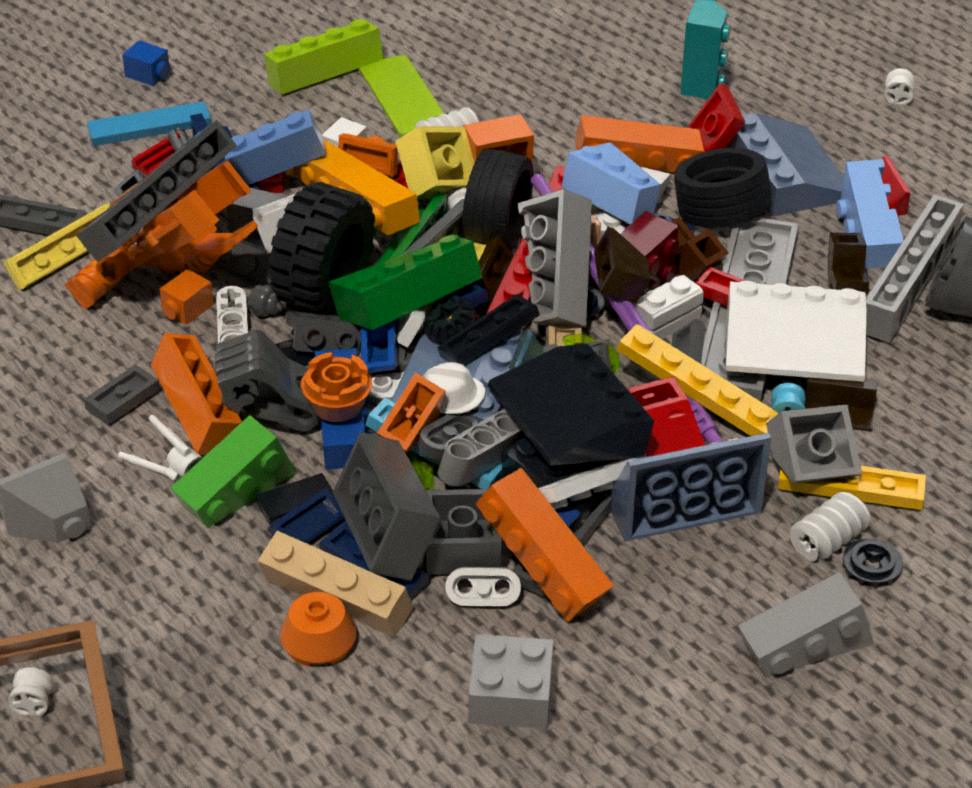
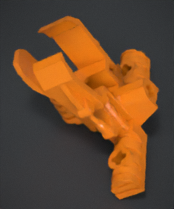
[64,160,258,309]

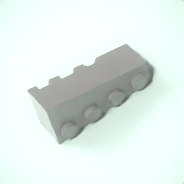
[518,189,592,327]

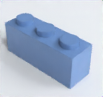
[225,109,327,185]

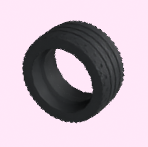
[674,148,771,228]
[462,149,534,249]

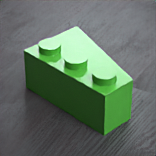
[170,415,297,528]

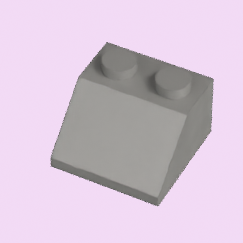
[766,405,862,483]

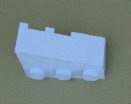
[562,142,660,225]
[836,159,904,268]

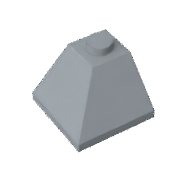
[0,453,91,543]

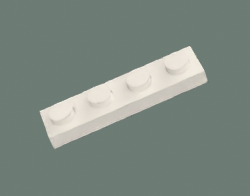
[538,454,646,509]

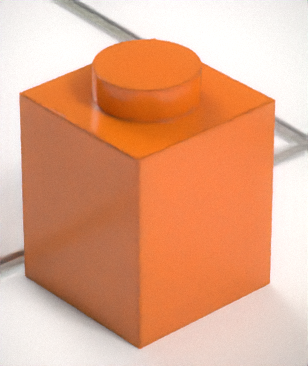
[160,269,214,325]

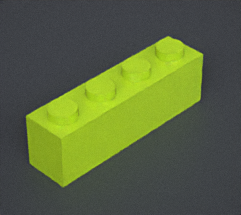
[264,19,383,95]

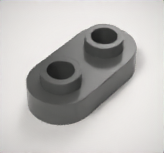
[417,413,478,460]

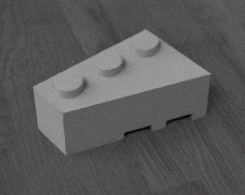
[738,572,874,678]

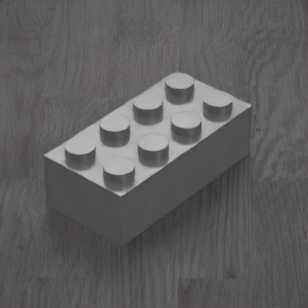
[333,432,441,580]

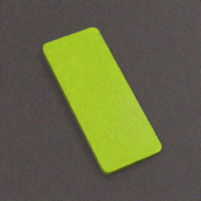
[359,55,444,136]

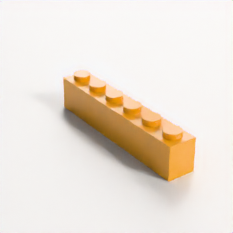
[286,139,420,235]

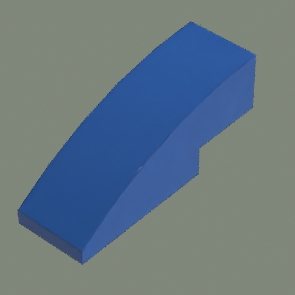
[361,318,400,373]

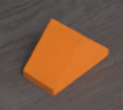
[377,372,446,452]

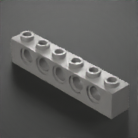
[866,194,964,343]

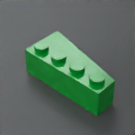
[328,235,483,330]

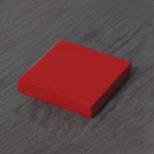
[687,83,745,152]

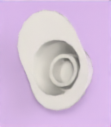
[423,362,486,414]

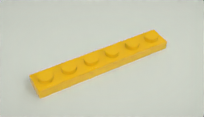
[616,324,779,449]

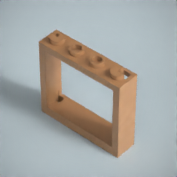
[0,620,125,788]

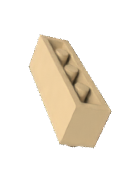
[258,531,413,637]

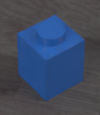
[122,40,171,87]

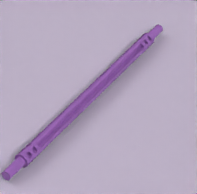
[531,174,724,444]

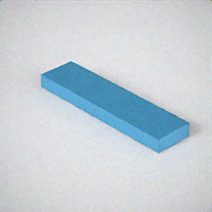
[87,101,211,146]

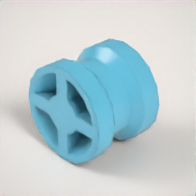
[771,383,806,413]

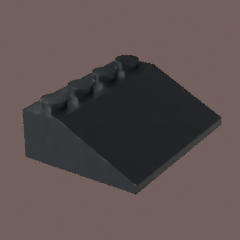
[488,343,654,466]

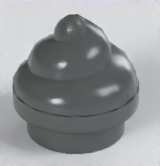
[248,285,283,317]

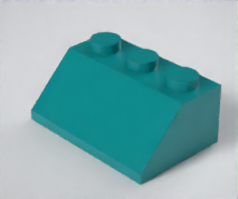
[680,0,731,99]

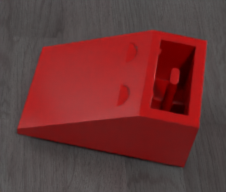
[627,376,705,457]

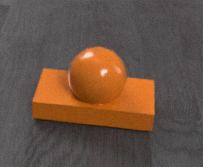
[338,133,399,177]

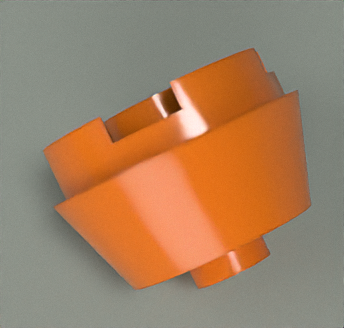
[301,352,372,422]
[280,592,357,667]

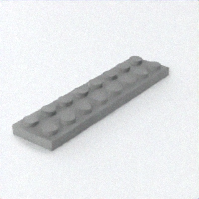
[701,217,799,401]

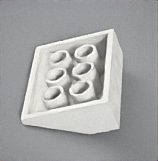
[726,281,867,382]

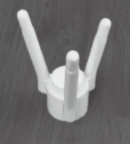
[118,415,203,482]

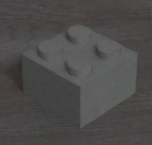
[426,489,501,575]

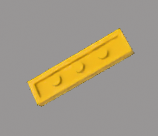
[778,466,926,510]

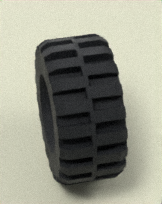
[268,182,376,315]

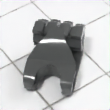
[215,329,320,432]

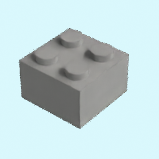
[468,634,554,729]

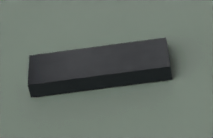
[437,294,540,366]

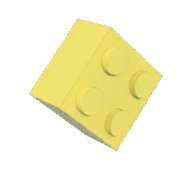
[395,126,475,199]

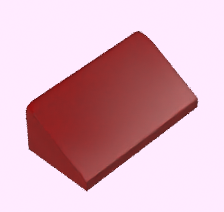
[881,155,911,216]

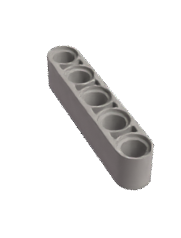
[438,408,525,486]

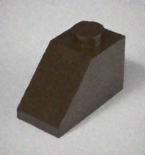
[594,227,652,304]

